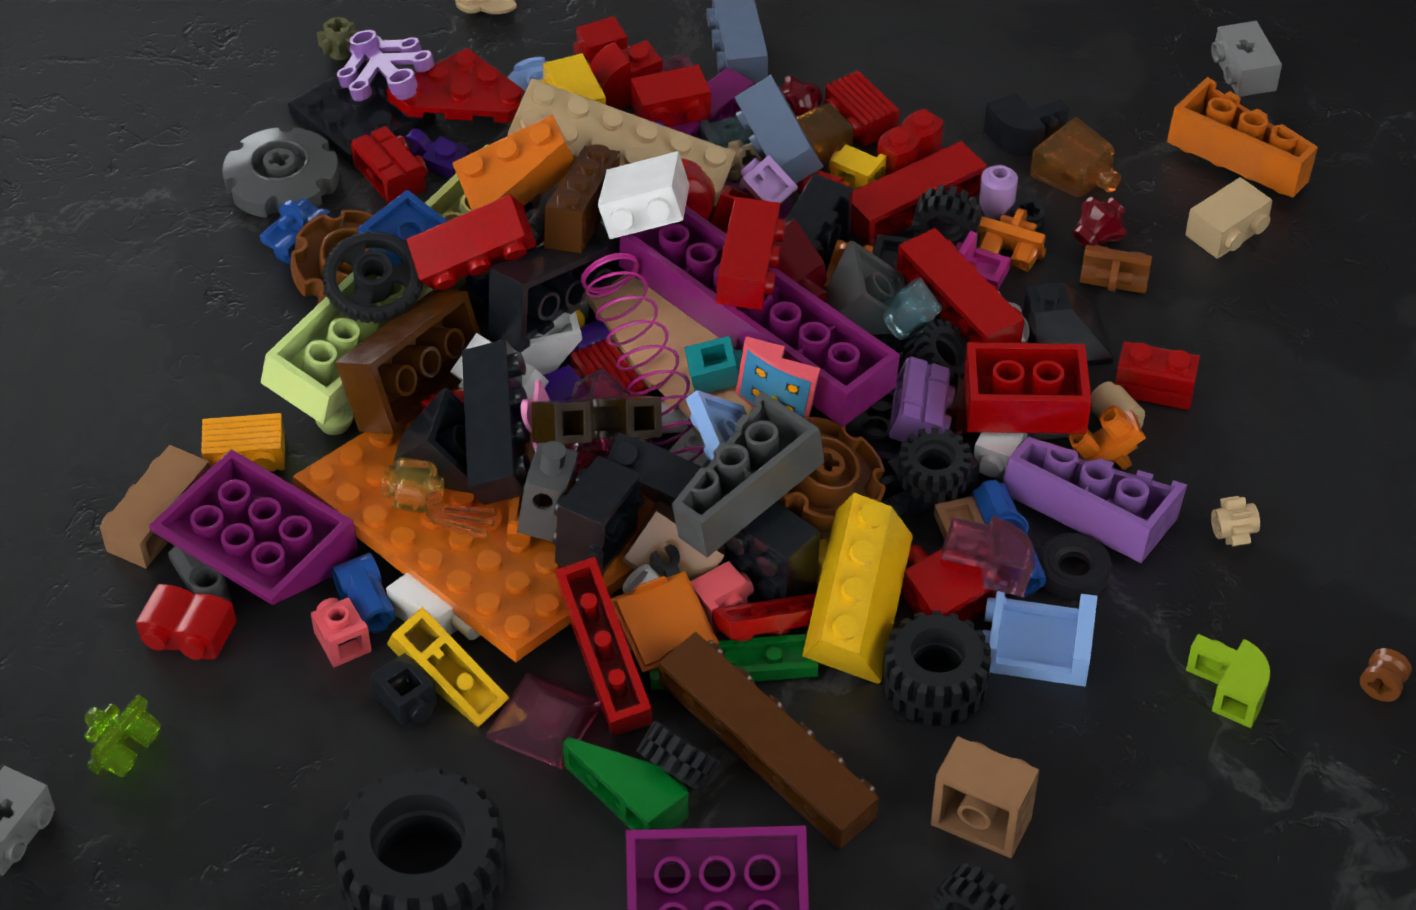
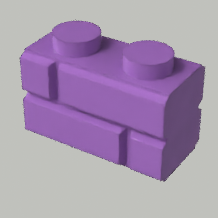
[888,356,955,442]

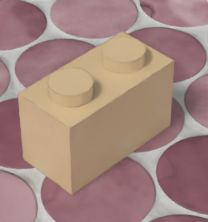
[1185,177,1273,259]

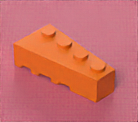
[1167,77,1318,198]

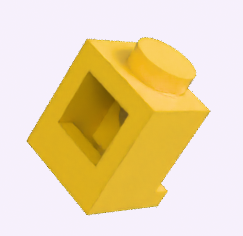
[828,145,886,190]

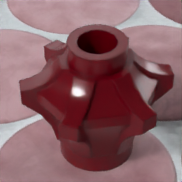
[780,75,822,129]
[1072,197,1128,248]

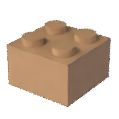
[931,736,1039,858]

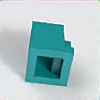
[684,336,742,393]

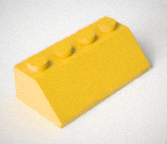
[802,493,913,684]

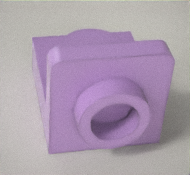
[738,155,798,204]

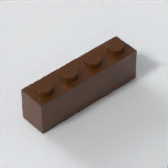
[544,144,620,254]

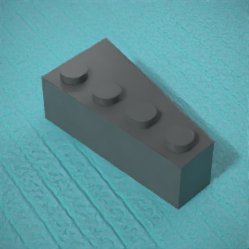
[672,391,824,558]

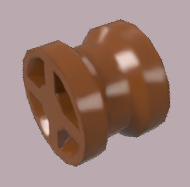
[1359,648,1412,702]

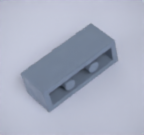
[706,0,768,83]
[734,75,824,184]

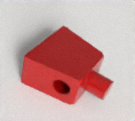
[903,545,999,621]

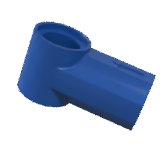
[331,553,396,634]

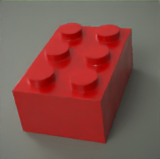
[964,342,1092,434]

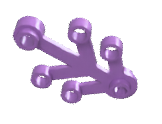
[337,30,435,101]

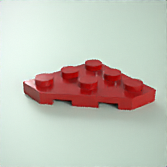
[386,48,526,123]

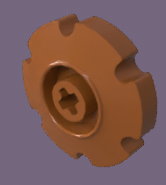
[290,210,374,305]
[777,417,885,532]

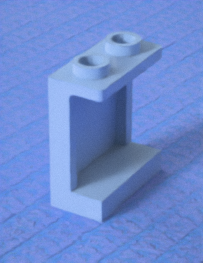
[983,583,1098,687]

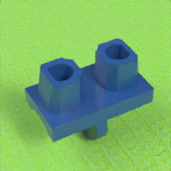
[260,198,331,264]

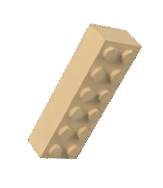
[507,78,736,223]

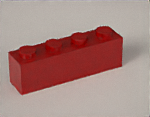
[851,141,987,246]
[897,228,1024,345]
[555,557,653,738]

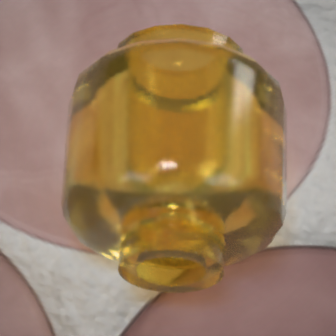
[382,457,444,513]

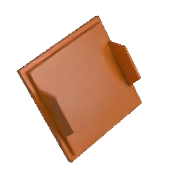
[611,571,719,673]

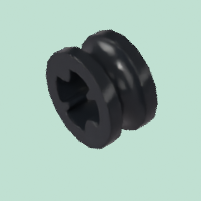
[1012,198,1046,232]

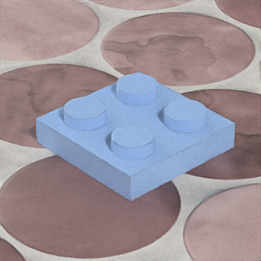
[686,390,747,462]

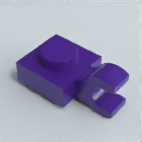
[405,129,470,179]

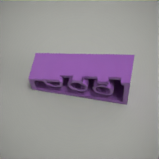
[1003,437,1187,563]

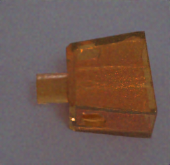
[1030,117,1121,197]

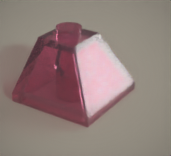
[486,672,601,769]

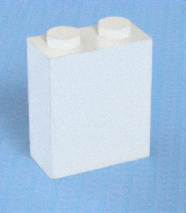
[598,151,690,239]

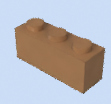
[100,445,210,569]

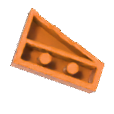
[452,114,575,210]

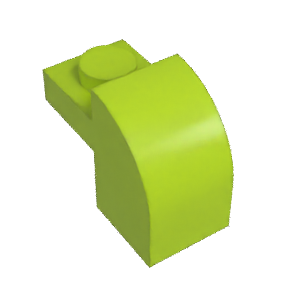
[1186,634,1270,728]

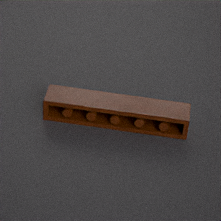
[659,632,879,850]

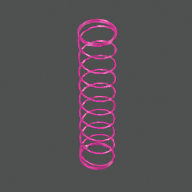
[581,253,705,462]

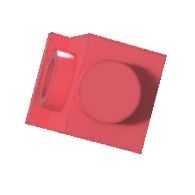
[690,561,754,633]
[311,597,372,668]

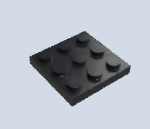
[288,60,435,165]

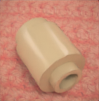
[1091,382,1145,428]

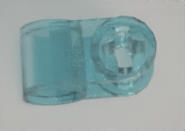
[883,277,943,340]

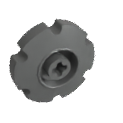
[222,128,339,218]

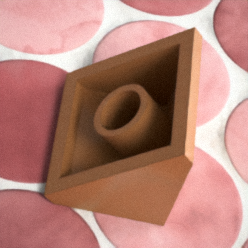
[621,500,725,581]

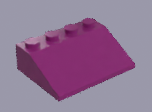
[149,449,358,605]
[626,826,809,910]

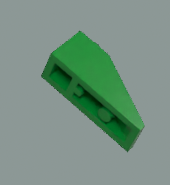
[562,737,689,830]

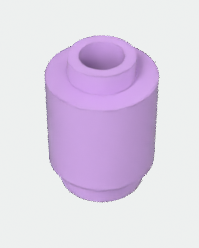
[979,165,1018,219]

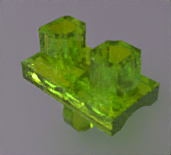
[84,694,162,778]

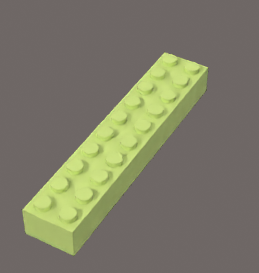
[261,144,542,425]

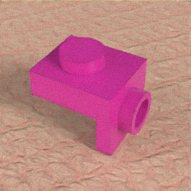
[956,231,1011,289]

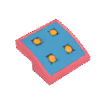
[736,336,820,417]

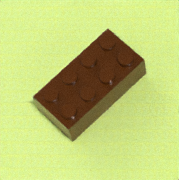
[335,290,481,434]

